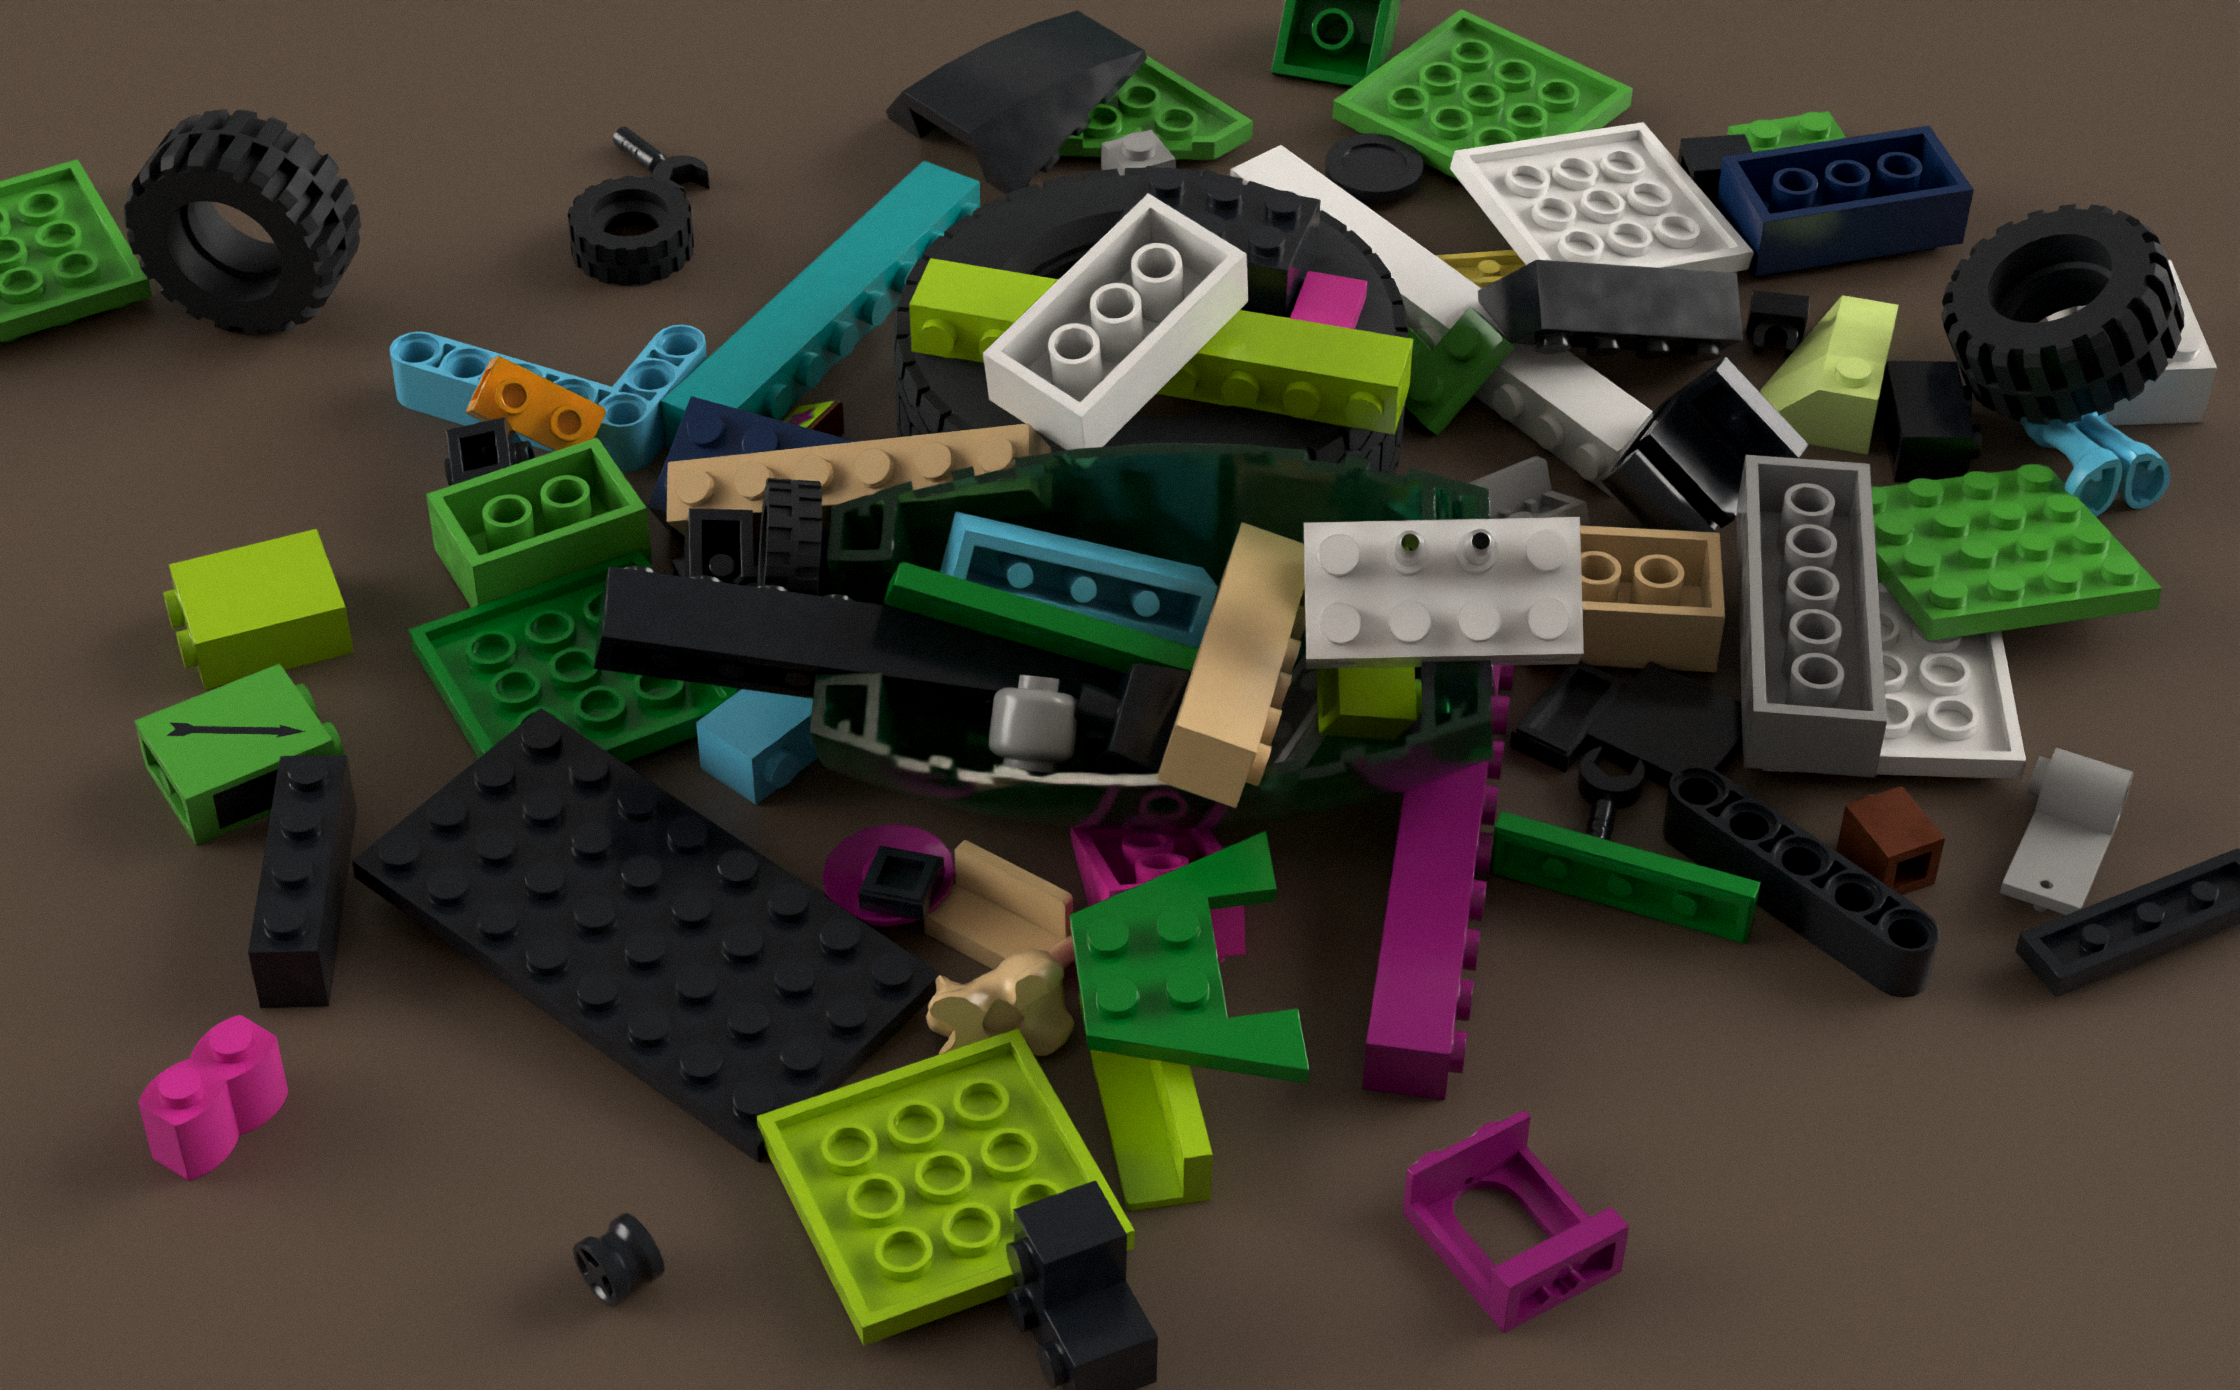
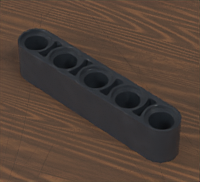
[1662,765,1940,998]

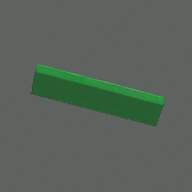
[1489,811,1761,944]

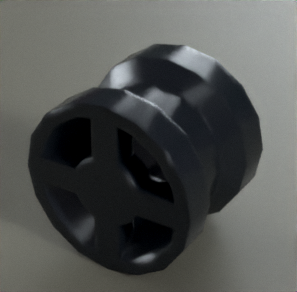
[573,1213,665,1307]

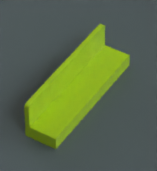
[1078,993,1213,1211]

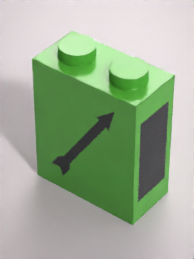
[135,664,344,846]

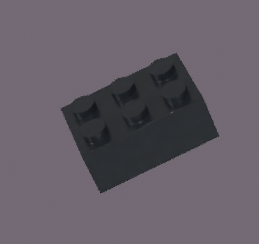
[1117,166,1321,318]

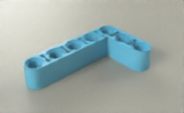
[390,325,707,472]

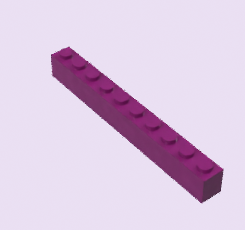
[1362,665,1514,1100]

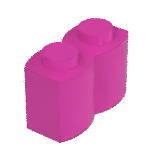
[138,1015,288,1181]

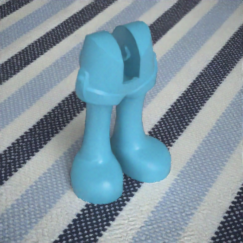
[2021,411,2171,517]

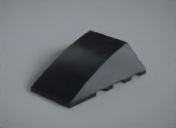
[886,10,1147,195]

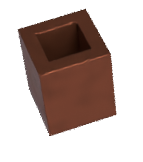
[1836,786,1945,895]

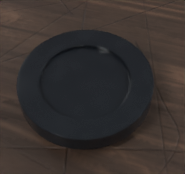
[1325,134,1424,203]

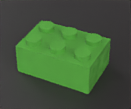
[426,437,652,608]

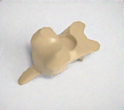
[926,935,1075,1056]

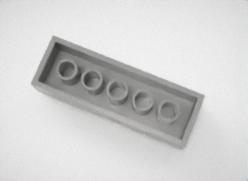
[1736,455,1887,778]

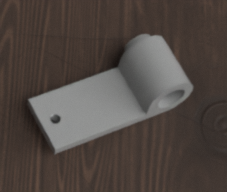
[2000,748,2134,915]

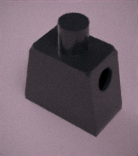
[1074,663,1207,814]

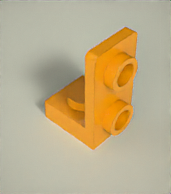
[465,355,606,451]

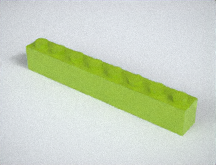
[909,258,1413,435]

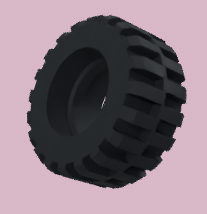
[124,109,361,335]
[1941,204,2185,425]

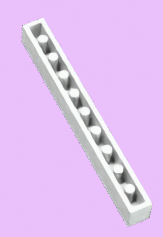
[1230,145,1653,497]

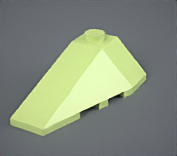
[1760,295,1899,455]

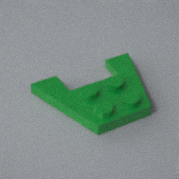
[1070,831,1309,1084]

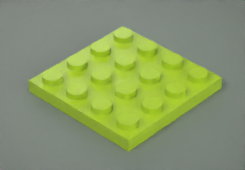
[756,1028,1135,1346]

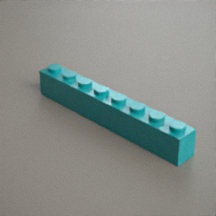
[661,161,981,448]

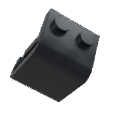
[1600,357,1809,538]

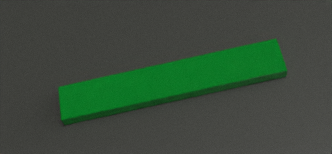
[884,562,1199,673]

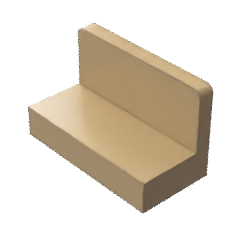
[924,840,1073,970]

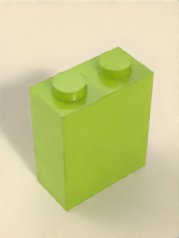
[163,529,354,690]

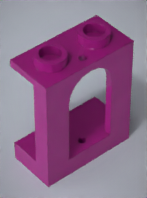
[1402,1110,1629,1333]

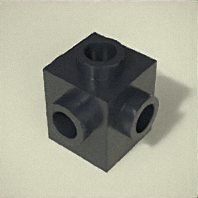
[444,417,535,486]

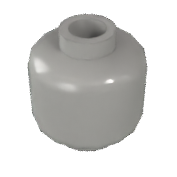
[989,675,1078,773]

